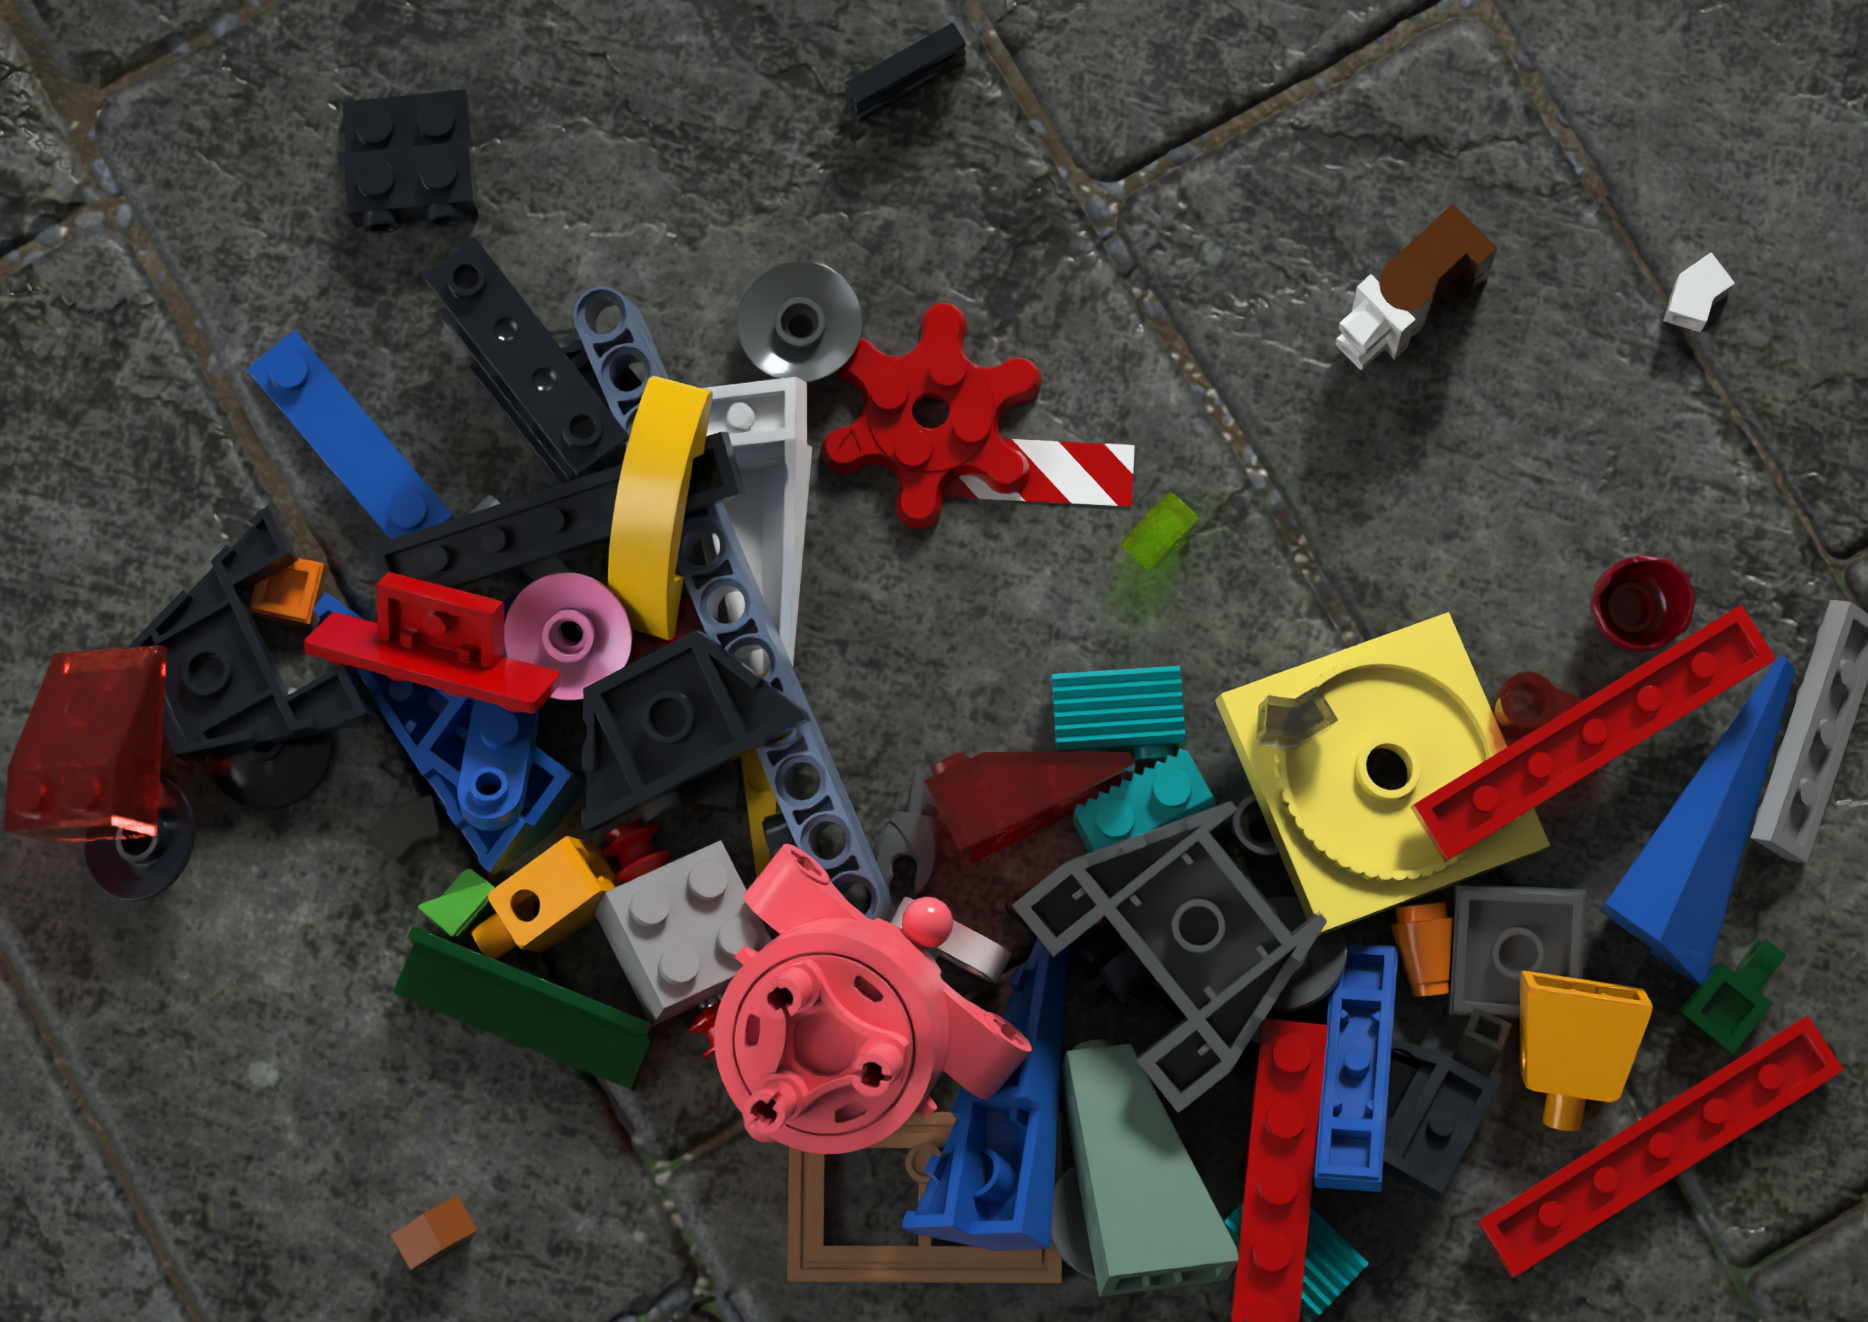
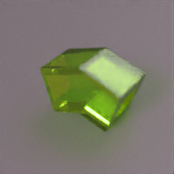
[1120,491,1200,571]

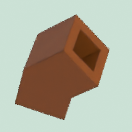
[391,1195,478,1270]

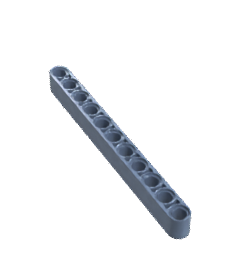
[573,286,891,921]

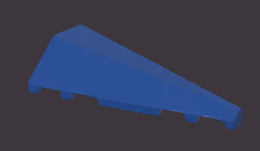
[313,592,586,874]
[1599,654,1796,987]
[902,937,1069,1251]

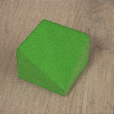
[418,869,495,945]

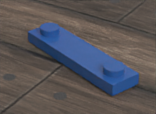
[246,330,455,540]
[1315,943,1398,1192]

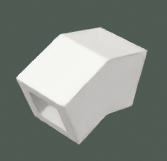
[1663,253,1735,333]

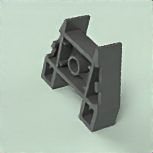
[1012,801,1327,1113]

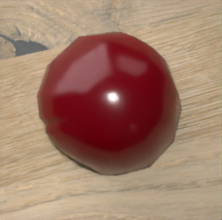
[1590,555,1696,653]

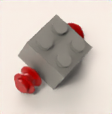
[594,819,772,1060]

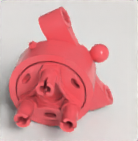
[714,844,1032,1154]

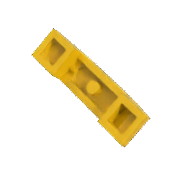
[608,376,713,640]

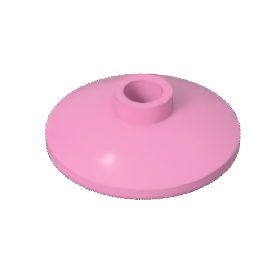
[504,573,633,700]

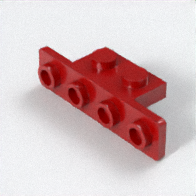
[304,572,560,713]

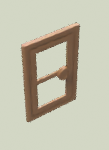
[787,1112,1062,1283]

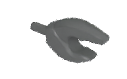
[873,769,941,898]

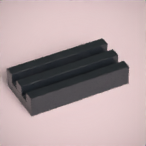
[844,22,966,122]

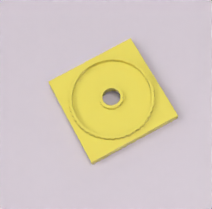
[1215,612,1550,936]

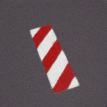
[942,439,1135,506]

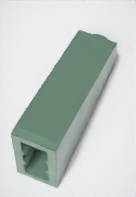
[1060,1039,1239,1297]

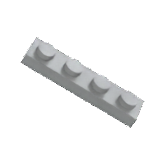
[1751,600,1868,864]

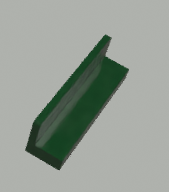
[393,927,658,1092]

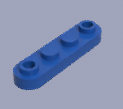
[457,594,542,831]

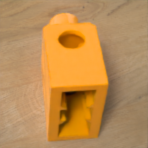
[471,836,622,960]
[1520,970,1653,1131]

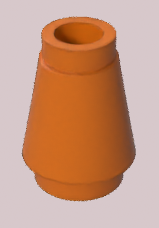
[1390,901,1454,997]

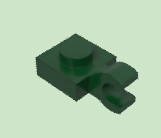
[1678,939,1787,1054]

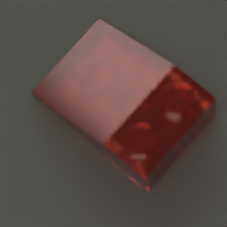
[4,645,167,843]
[924,751,1136,870]

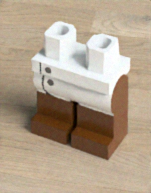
[1335,203,1497,371]

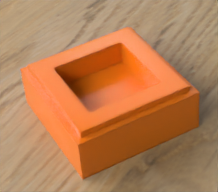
[249,558,328,628]

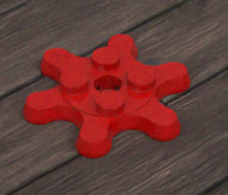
[820,303,1042,530]

